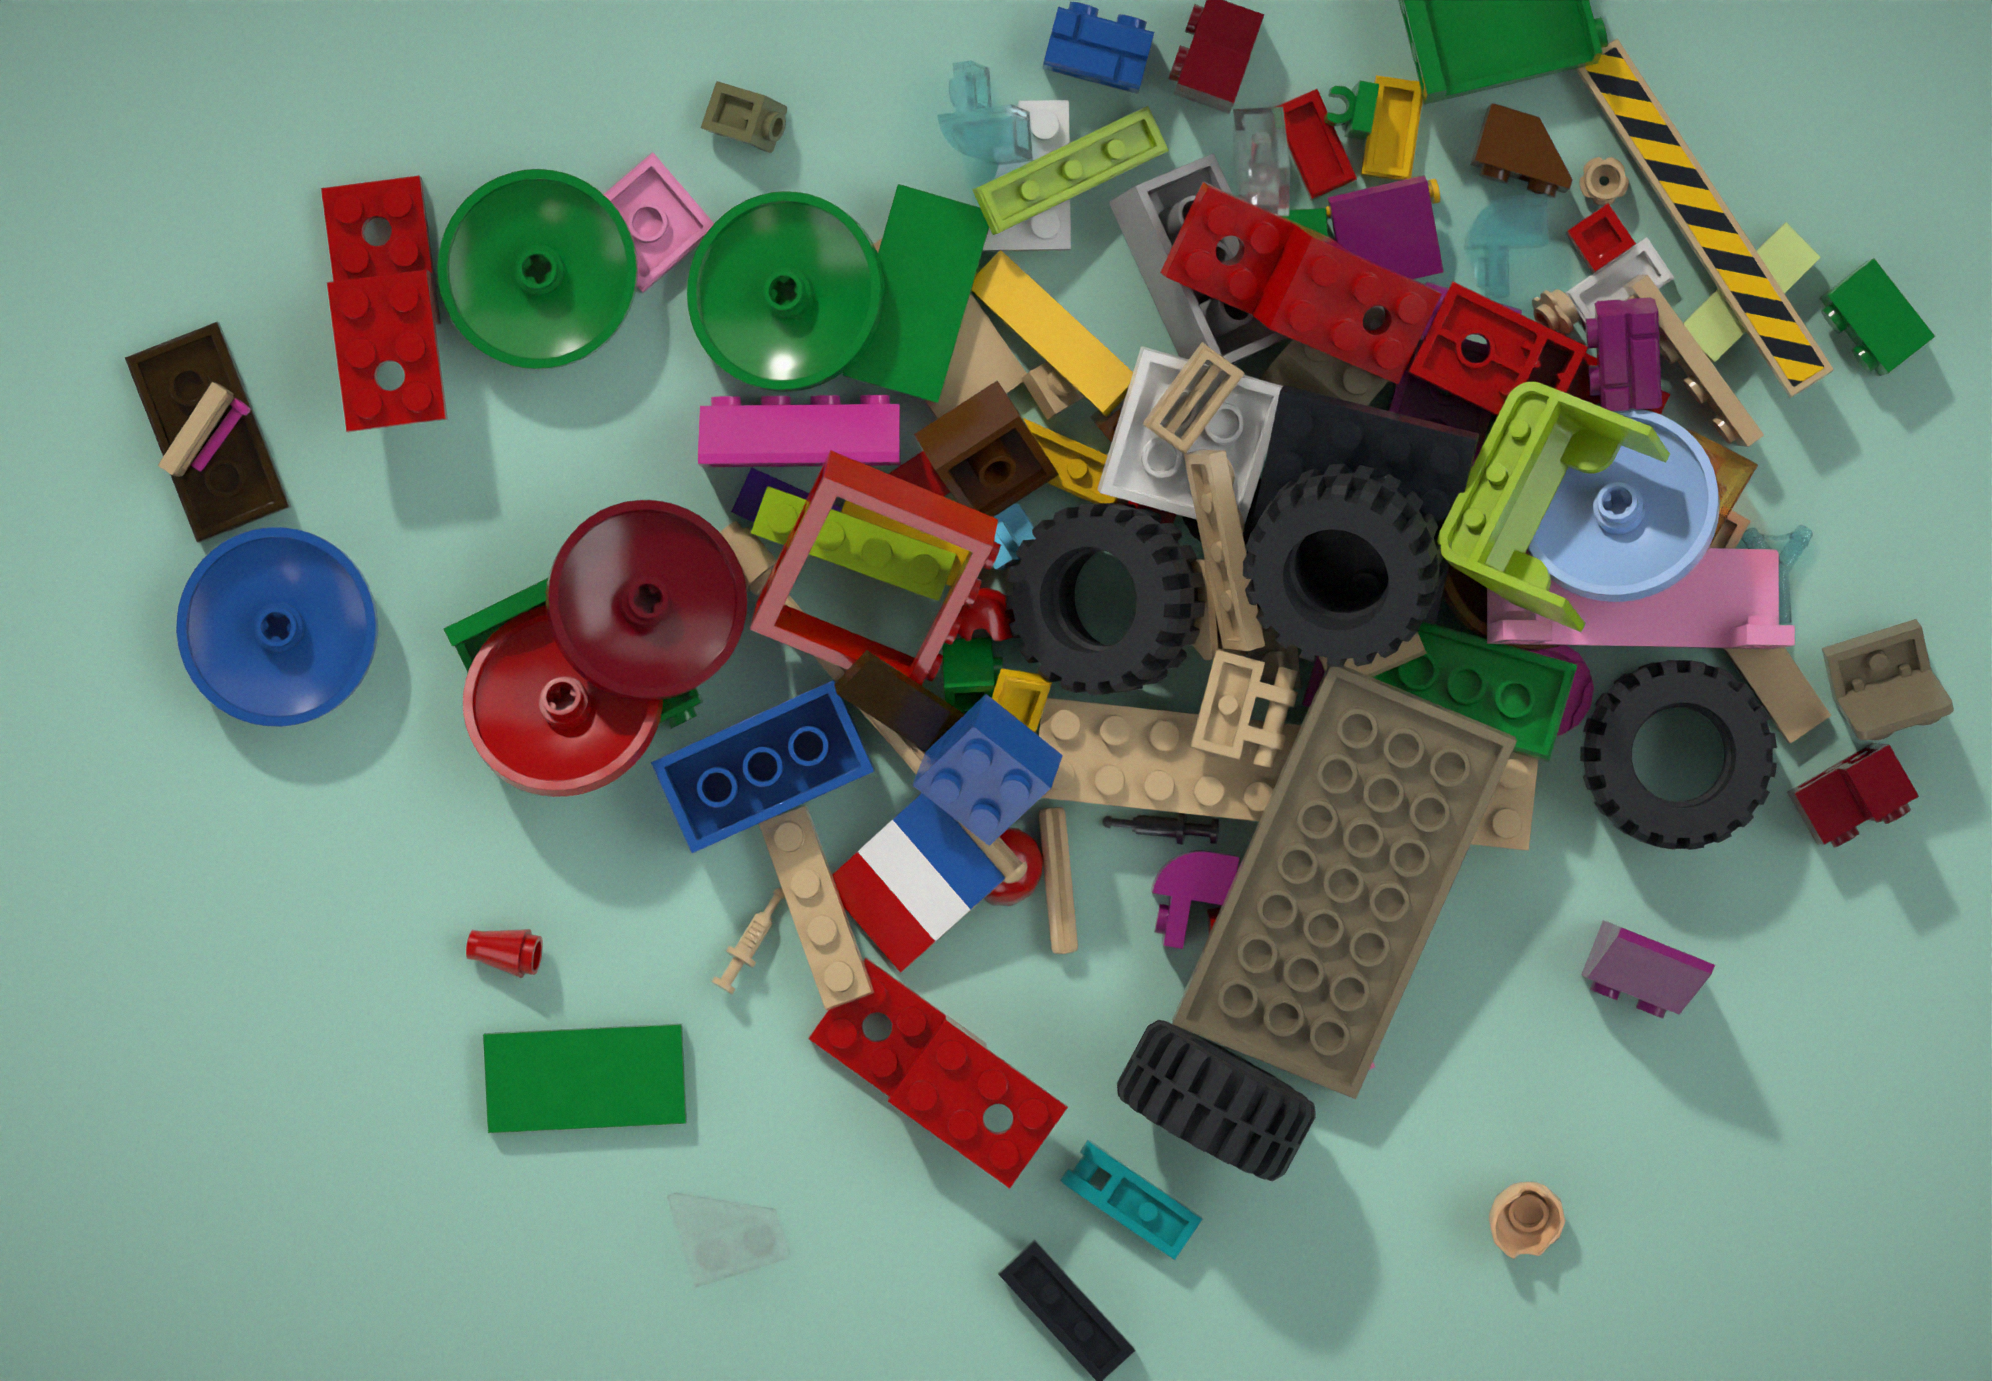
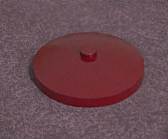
[546,500,747,701]

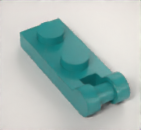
[1060,1140,1203,1260]

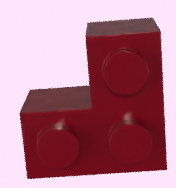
[1168,0,1265,114]
[1787,743,1919,848]

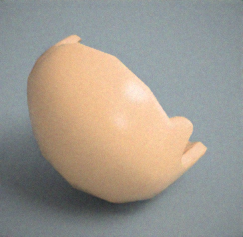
[1489,1182,1566,1259]

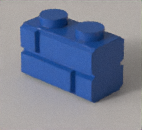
[1043,2,1155,94]

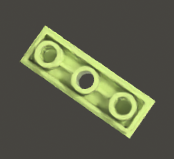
[1683,222,1821,363]

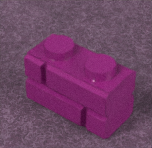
[1586,297,1662,411]

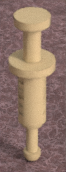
[711,888,785,994]

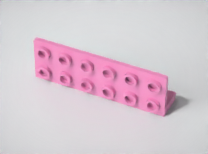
[1487,548,1795,649]

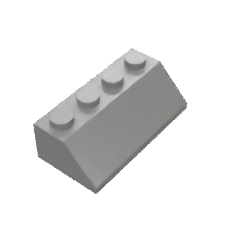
[1109,153,1289,365]

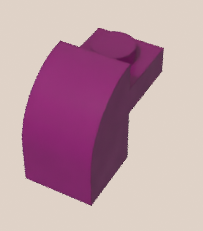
[1151,850,1239,949]

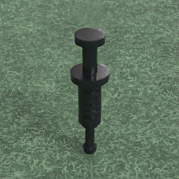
[1102,813,1219,845]

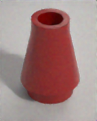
[466,929,543,978]

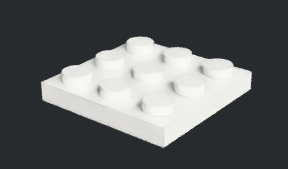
[1098,346,1283,525]

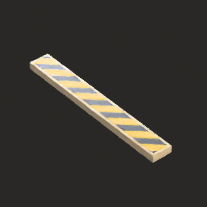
[1575,38,1834,398]

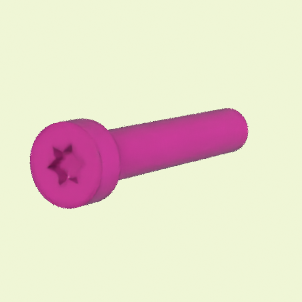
[191,398,251,472]

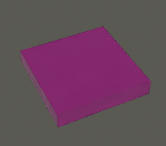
[1327,175,1444,279]

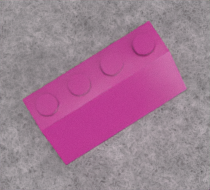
[698,395,901,468]

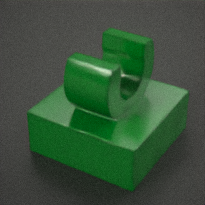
[1324,80,1379,140]

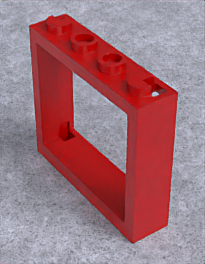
[750,450,1001,686]

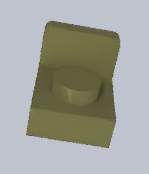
[700,81,787,153]

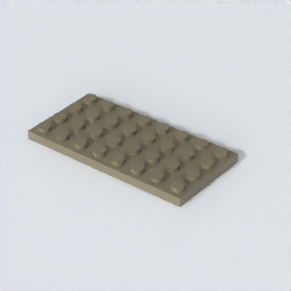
[1172,666,1517,1099]

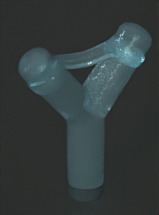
[1741,525,1813,624]

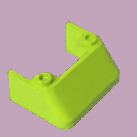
[1438,382,1670,632]

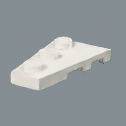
[983,100,1071,252]

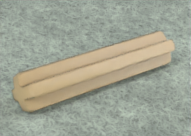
[1039,807,1078,954]

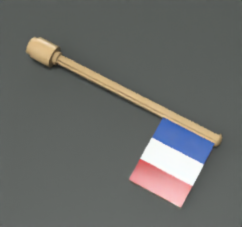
[720,521,1027,973]

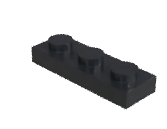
[998,1239,1136,1381]

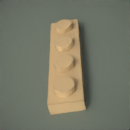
[1623,275,1764,447]
[1184,450,1265,651]
[759,806,874,1010]

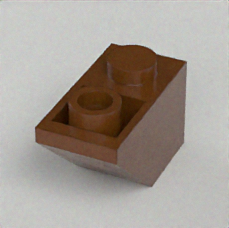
[1470,103,1573,198]

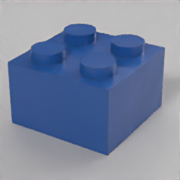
[912,694,1063,846]

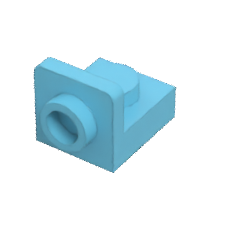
[993,504,1036,570]

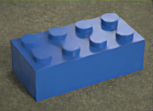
[651,680,875,853]

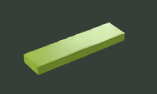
[972,106,1169,235]

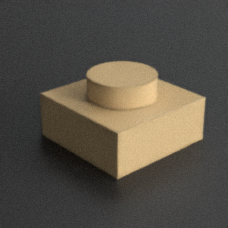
[1021,362,1084,420]

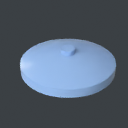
[1527,408,1720,602]

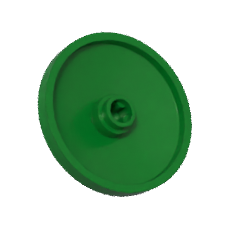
[437,169,638,370]
[687,191,885,392]

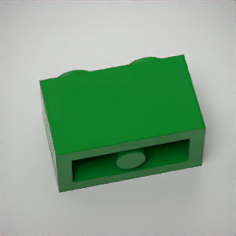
[1819,258,1936,376]

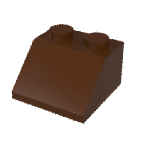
[914,380,1059,517]

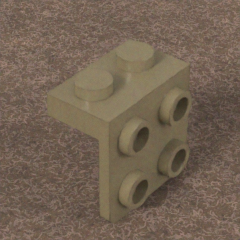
[1822,619,1954,740]

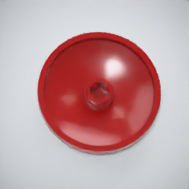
[463,605,663,797]

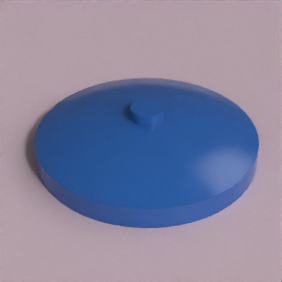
[176,527,378,727]

